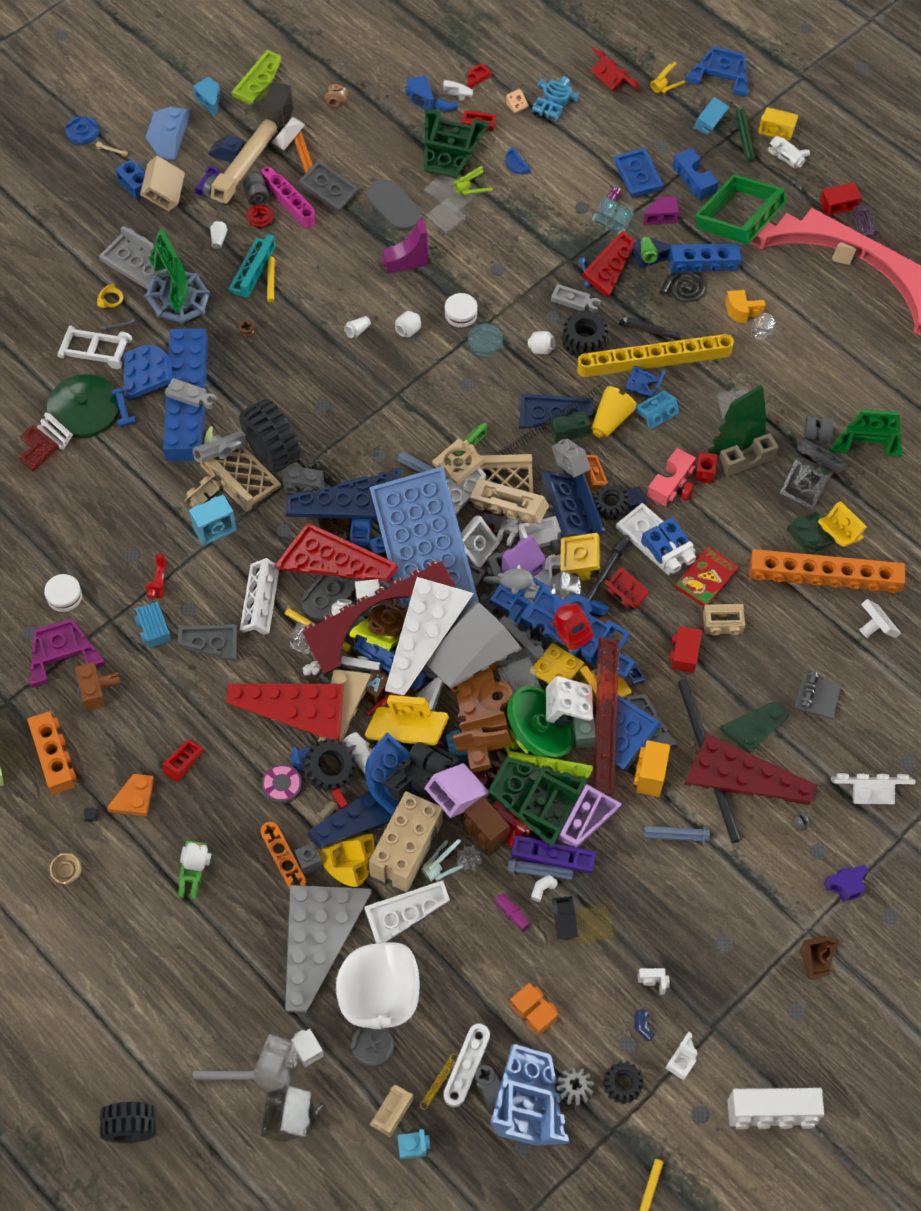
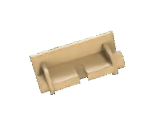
[184,474,222,508]

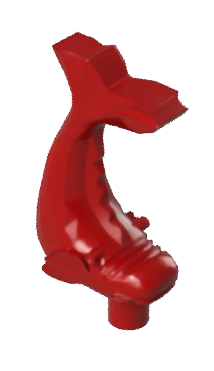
[145,554,167,600]

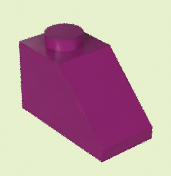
[643,196,679,225]

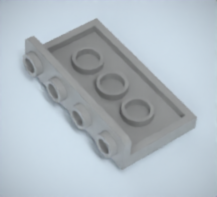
[99,226,167,290]

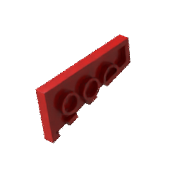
[581,230,636,298]

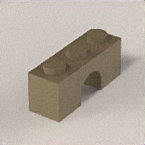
[718,433,779,477]

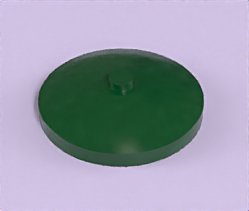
[47,374,120,438]

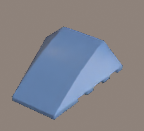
[491,1044,569,1146]

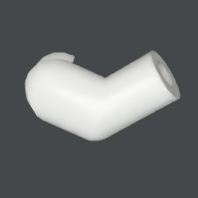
[531,875,557,902]

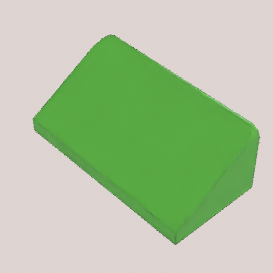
[455,422,487,456]

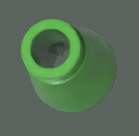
[641,237,658,263]

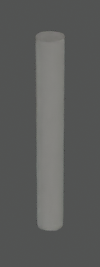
[193,1071,259,1080]

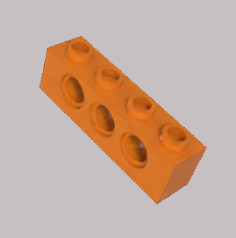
[27,711,77,795]

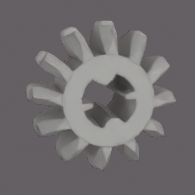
[557,1067,594,1106]

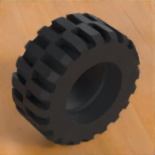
[239,399,301,473]

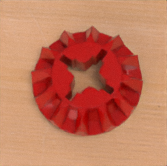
[246,205,274,228]

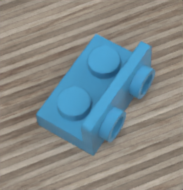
[635,391,679,429]

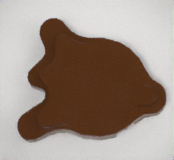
[368,599,408,637]

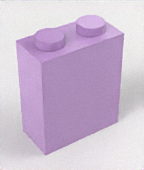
[424,763,489,818]

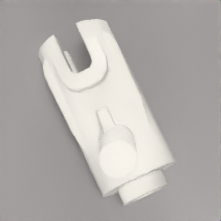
[767,136,810,169]
[342,732,372,774]

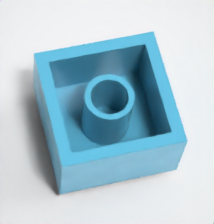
[189,495,237,546]

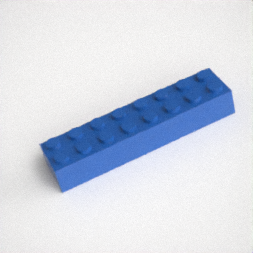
[163,328,208,461]

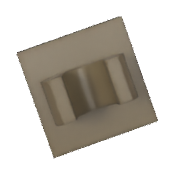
[317,801,341,822]

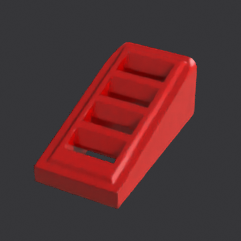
[163,739,204,782]

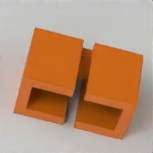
[510,983,558,1037]

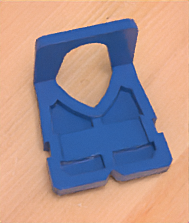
[625,366,666,398]

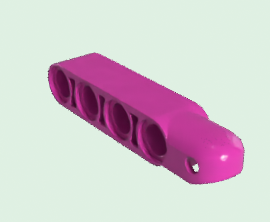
[260,166,315,229]

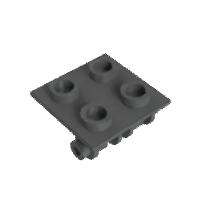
[794,671,841,719]

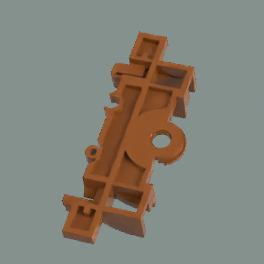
[451,662,513,773]

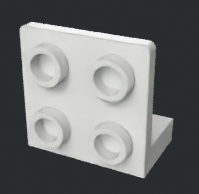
[546,676,593,723]

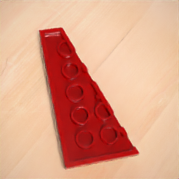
[275,523,399,583]
[226,683,344,742]

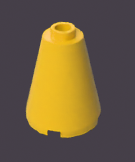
[591,386,637,439]

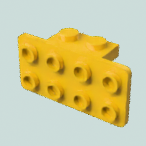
[365,695,449,746]

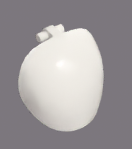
[336,943,419,1029]

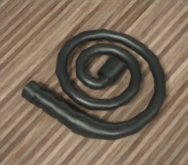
[659,272,705,302]

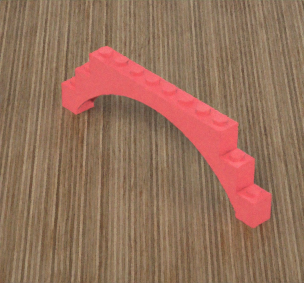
[750,208,921,336]

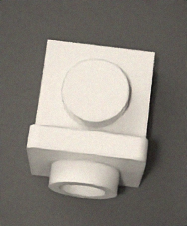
[638,969,669,995]

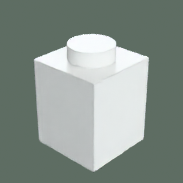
[291,1029,324,1067]

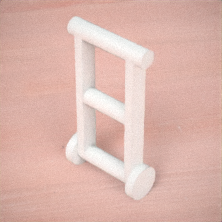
[57,326,132,369]

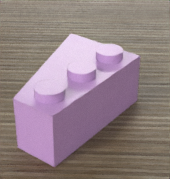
[555,784,622,848]

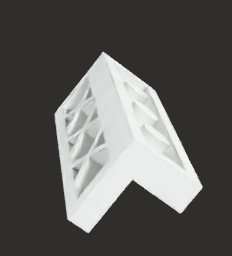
[240,558,279,635]

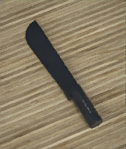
[619,317,681,340]

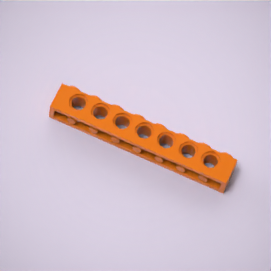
[749,549,905,593]

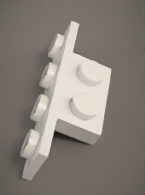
[831,773,915,804]

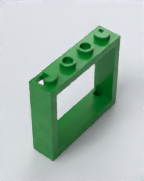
[695,174,787,244]

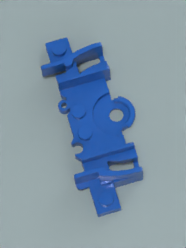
[490,577,635,680]

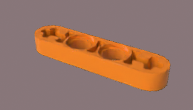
[261,822,306,890]

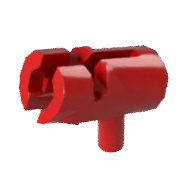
[492,800,532,848]

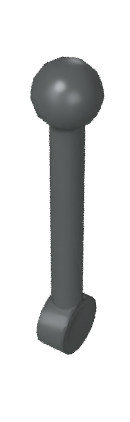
[101,319,138,331]

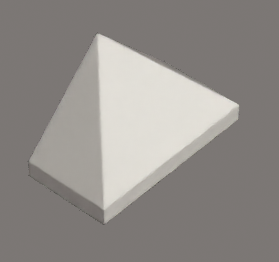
[272,117,305,150]
[416,677,444,712]

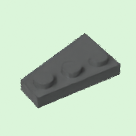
[178,624,237,662]

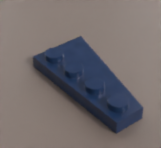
[519,393,594,429]
[308,791,392,849]

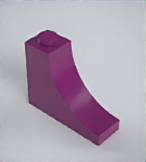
[381,219,428,273]

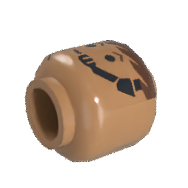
[325,82,348,108]

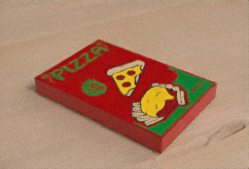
[675,546,739,607]

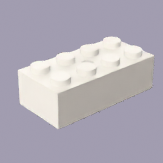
[728,1088,824,1129]

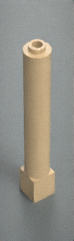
[211,120,277,204]

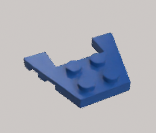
[685,46,748,97]

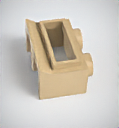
[703,604,745,636]

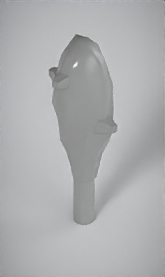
[484,565,535,595]

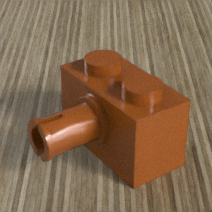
[75,662,121,711]

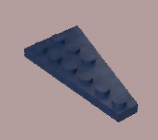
[285,467,402,519]

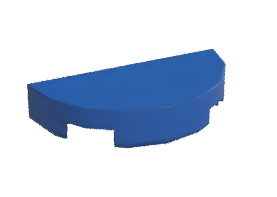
[505,147,531,174]

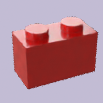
[820,182,862,216]
[669,626,702,673]

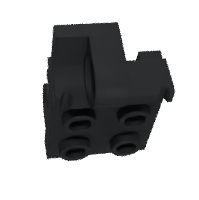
[383,742,460,802]

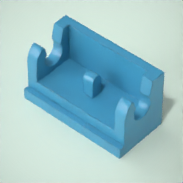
[693,97,729,135]

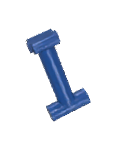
[112,388,136,427]

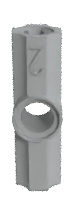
[192,431,247,463]

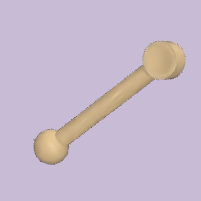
[96,142,128,157]

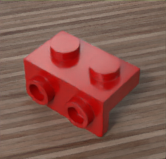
[604,567,650,609]

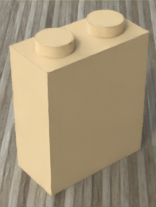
[140,156,185,211]

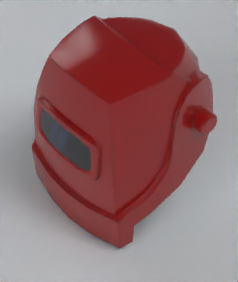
[551,604,594,651]

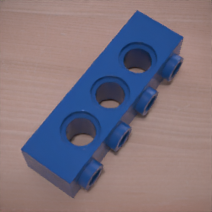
[668,243,742,273]

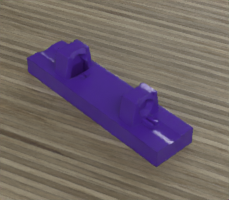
[511,835,596,874]

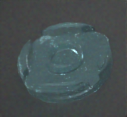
[468,324,503,356]

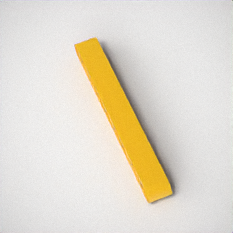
[577,334,734,377]

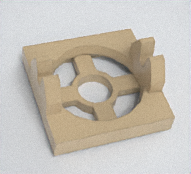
[432,438,484,485]

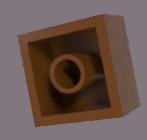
[463,796,510,855]

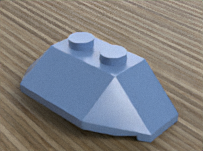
[146,106,192,161]

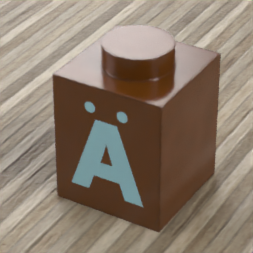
[364,670,389,704]

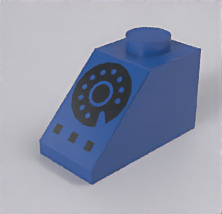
[405,75,434,111]

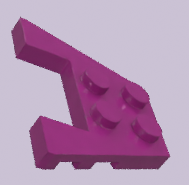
[29,618,105,688]

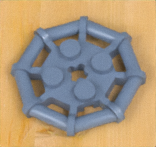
[145,271,211,324]

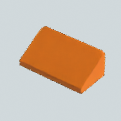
[584,455,608,491]

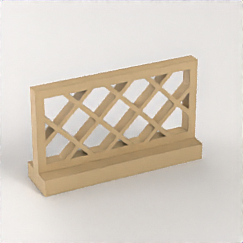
[200,447,281,512]
[458,454,533,502]

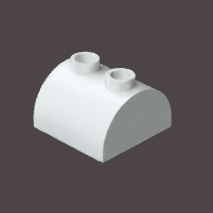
[461,516,500,568]

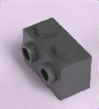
[283,465,324,494]

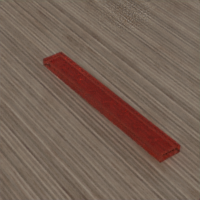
[593,637,619,796]

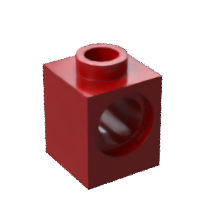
[695,452,717,483]

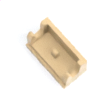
[370,1085,413,1138]

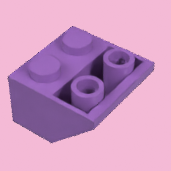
[501,535,546,577]

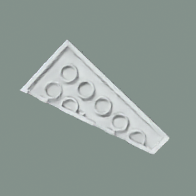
[385,577,474,696]

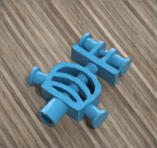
[532,76,579,121]

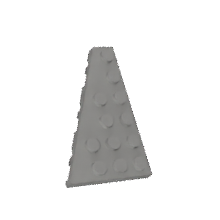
[285,885,371,1013]

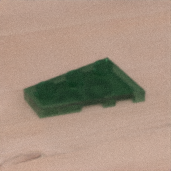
[720,701,789,754]

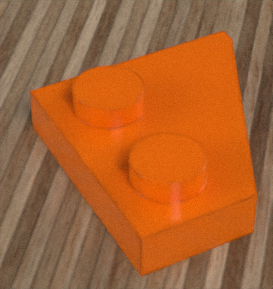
[107,774,154,816]

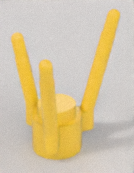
[650,62,687,94]

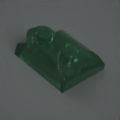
[787,511,836,555]

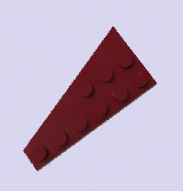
[684,734,818,805]

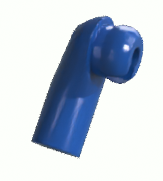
[434,98,458,113]

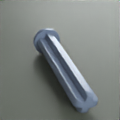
[397,452,448,480]
[644,826,710,844]
[508,858,574,880]

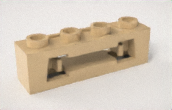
[470,479,549,525]

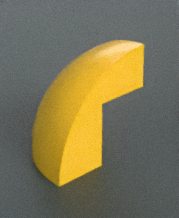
[317,834,374,887]

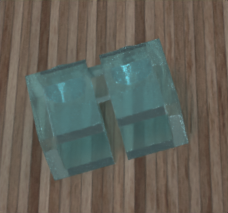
[591,195,634,234]

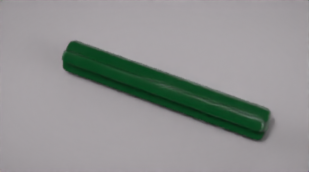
[735,108,755,163]

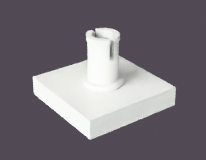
[860,599,901,638]

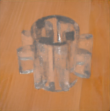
[457,844,482,871]

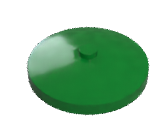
[507,686,574,759]

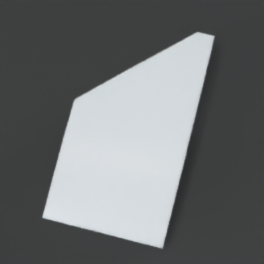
[443,80,473,101]
[666,1032,697,1080]

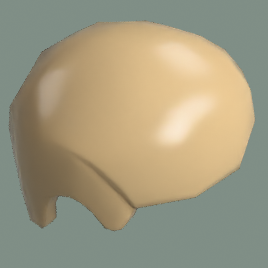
[49,853,81,884]

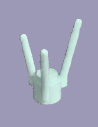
[421,839,464,882]

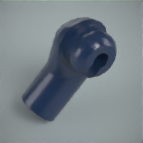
[634,1009,655,1042]

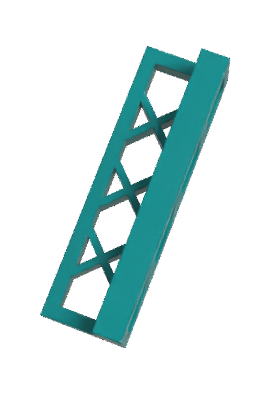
[229,234,276,298]

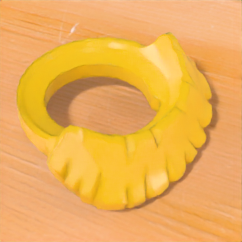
[97,284,123,308]

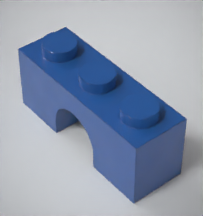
[672,148,718,201]

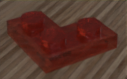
[19,424,59,472]

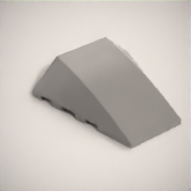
[426,600,522,689]

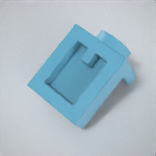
[398,1129,430,1159]

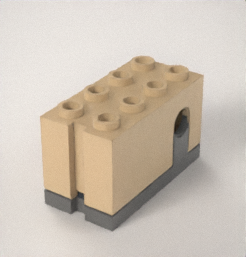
[369,791,443,894]

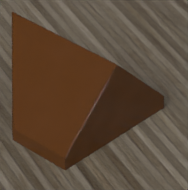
[799,936,839,979]

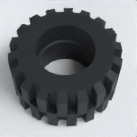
[563,310,608,358]
[302,738,356,792]
[100,1102,156,1143]

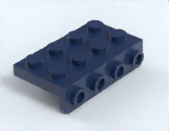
[542,471,604,537]

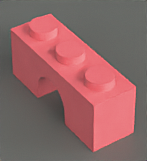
[647,448,696,507]

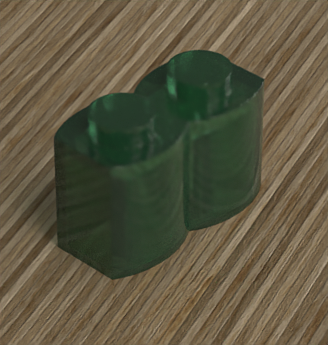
[551,412,590,444]

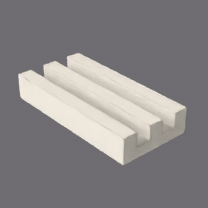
[36,413,73,450]

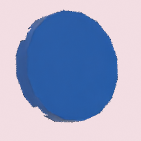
[65,116,99,145]

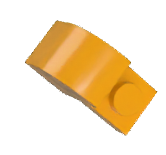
[725,290,766,323]

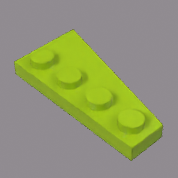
[232,50,281,109]
[507,751,593,797]

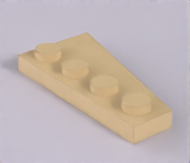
[319,669,373,743]

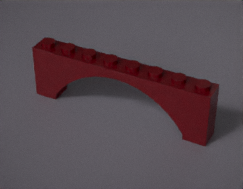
[302,560,456,675]

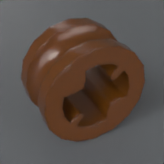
[239,320,256,337]

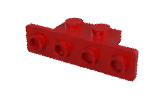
[591,47,641,92]

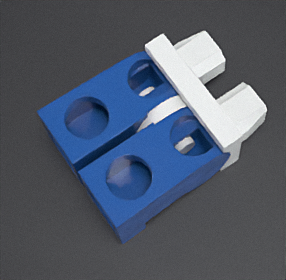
[641,517,696,574]

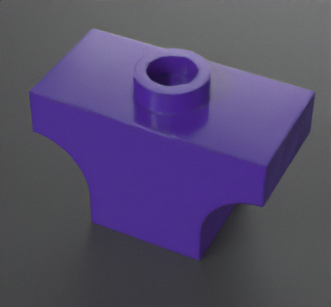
[824,864,868,903]

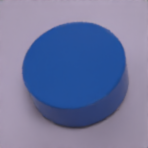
[590,600,609,615]

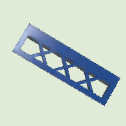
[354,636,428,690]

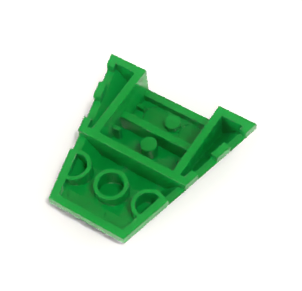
[148,228,188,313]
[829,409,903,457]

